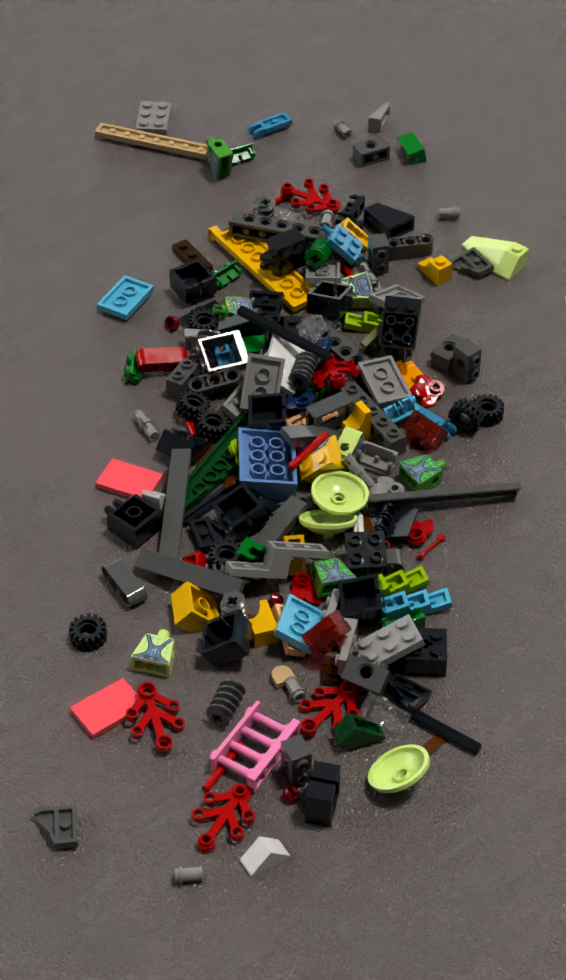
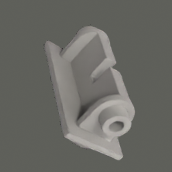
[355,262,382,293]

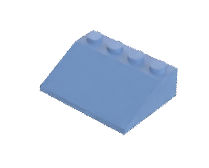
[238,427,298,500]

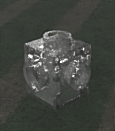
[296,315,329,342]

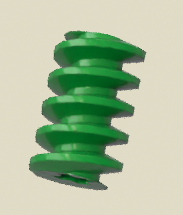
[304,237,332,268]

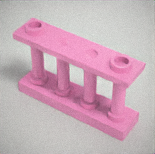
[209,700,301,794]

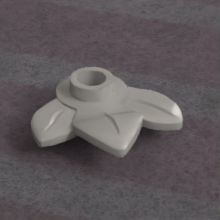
[368,476,405,509]

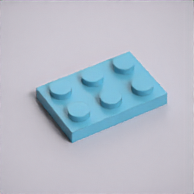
[97,275,154,320]
[273,594,323,654]

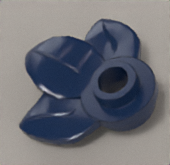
[287,391,315,412]

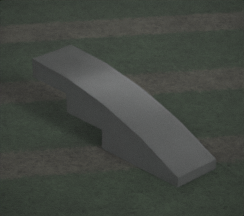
[280,425,341,448]
[254,495,307,563]

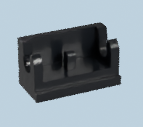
[335,194,365,224]

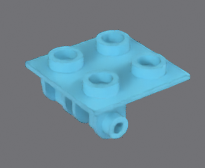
[380,396,421,424]

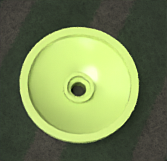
[311,471,369,515]
[299,509,358,538]
[368,744,430,793]

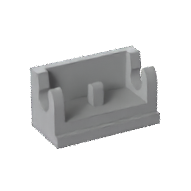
[357,440,399,478]

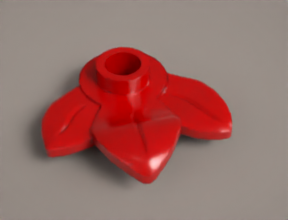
[410,375,445,408]
[402,519,434,545]
[290,573,322,605]

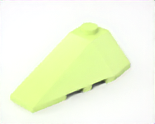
[462,236,529,282]

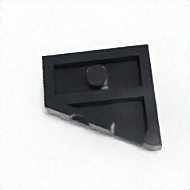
[249,290,285,316]
[385,673,432,714]

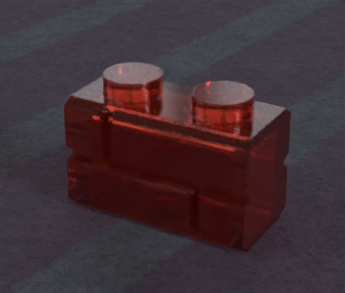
[403,410,448,450]
[301,610,352,656]

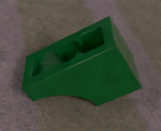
[332,713,386,750]

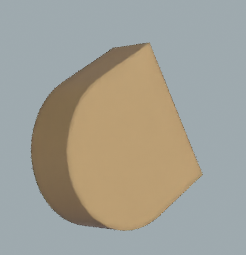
[272,665,296,689]

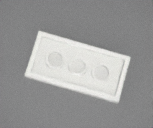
[267,334,305,396]

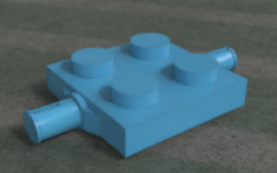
[320,224,368,265]

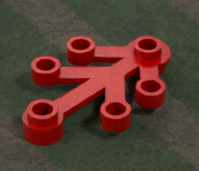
[280,178,340,214]
[312,355,359,389]
[300,681,360,738]
[125,682,185,754]
[192,784,255,854]

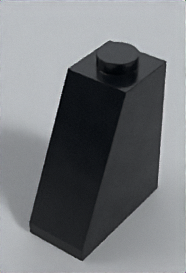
[364,203,415,240]
[215,308,262,345]

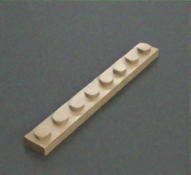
[95,123,207,160]

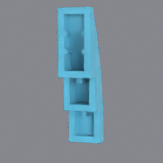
[384,588,453,620]

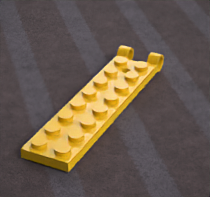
[207,219,313,312]

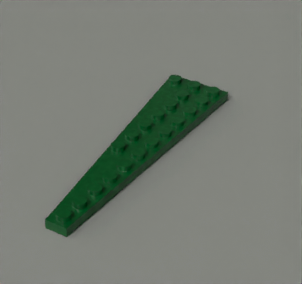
[164,382,327,512]

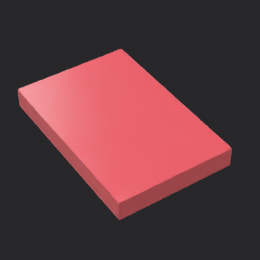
[95,458,164,498]
[70,678,147,739]

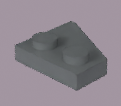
[449,247,494,278]
[33,805,78,849]

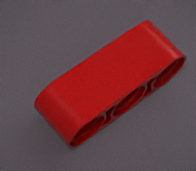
[135,347,188,372]

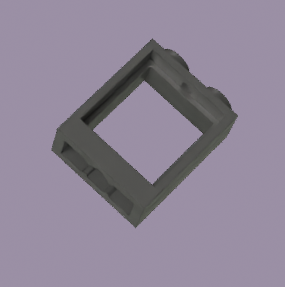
[194,330,248,374]
[306,391,354,433]

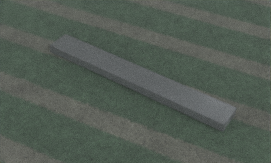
[156,449,192,578]
[367,482,521,507]

